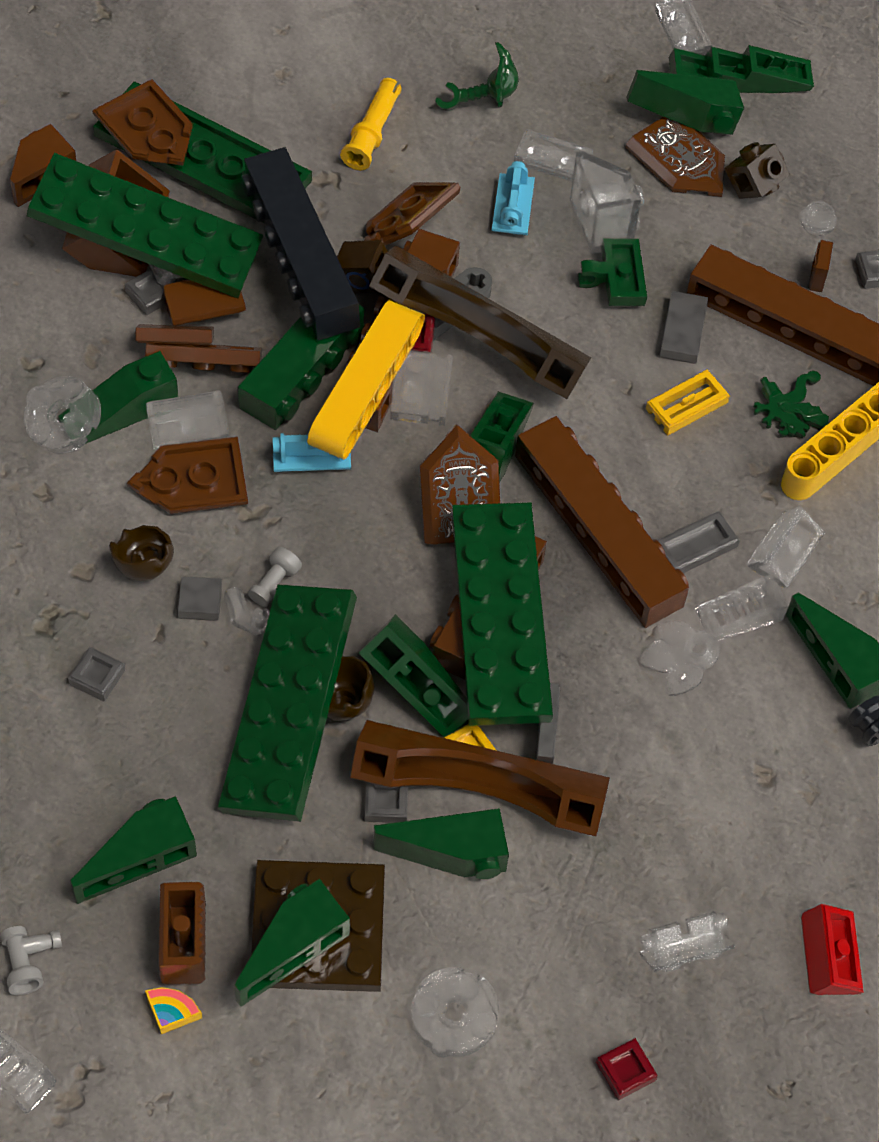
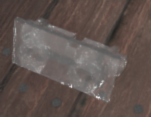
[640,911,736,972]

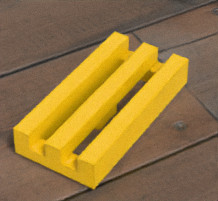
[646,369,730,435]

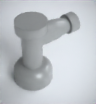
[248,547,302,607]
[0,926,62,995]

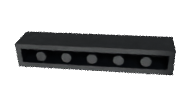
[241,147,361,341]

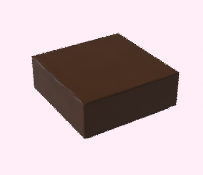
[808,240,833,293]

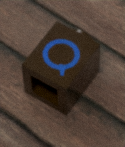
[337,240,388,294]

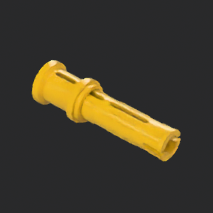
[340,78,402,171]

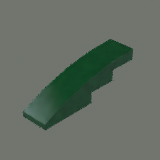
[668,45,814,93]

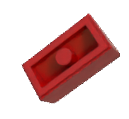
[801,904,864,995]

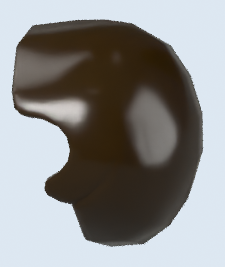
[109,525,174,581]
[327,656,374,721]

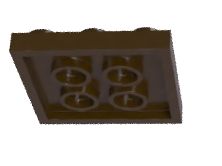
[251,860,385,992]

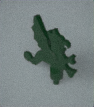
[753,370,829,438]

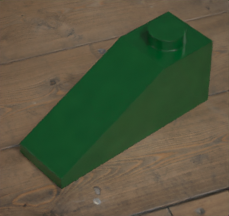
[626,70,744,135]
[58,351,179,448]
[470,391,534,483]
[786,592,879,709]
[359,614,468,737]
[70,796,197,904]
[373,808,509,879]
[234,878,350,1007]

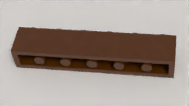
[687,244,879,386]
[515,416,689,628]

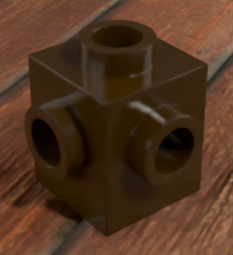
[724,142,790,199]

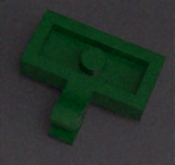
[578,238,647,306]

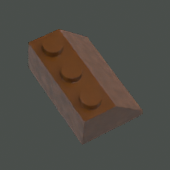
[62,149,170,277]

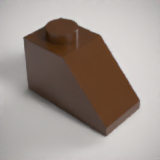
[10,124,77,207]

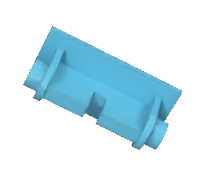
[492,161,535,235]
[273,433,351,472]

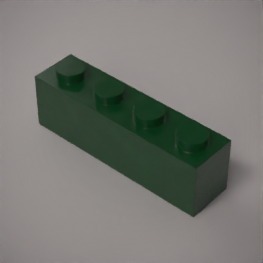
[238,305,365,430]

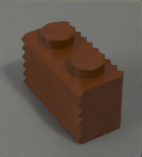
[159,882,206,985]

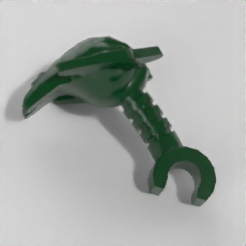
[435,42,519,111]

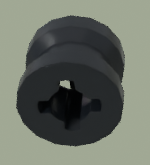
[848,695,879,746]

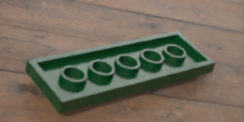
[93,81,312,224]
[26,153,263,298]
[452,502,553,726]
[218,584,357,822]

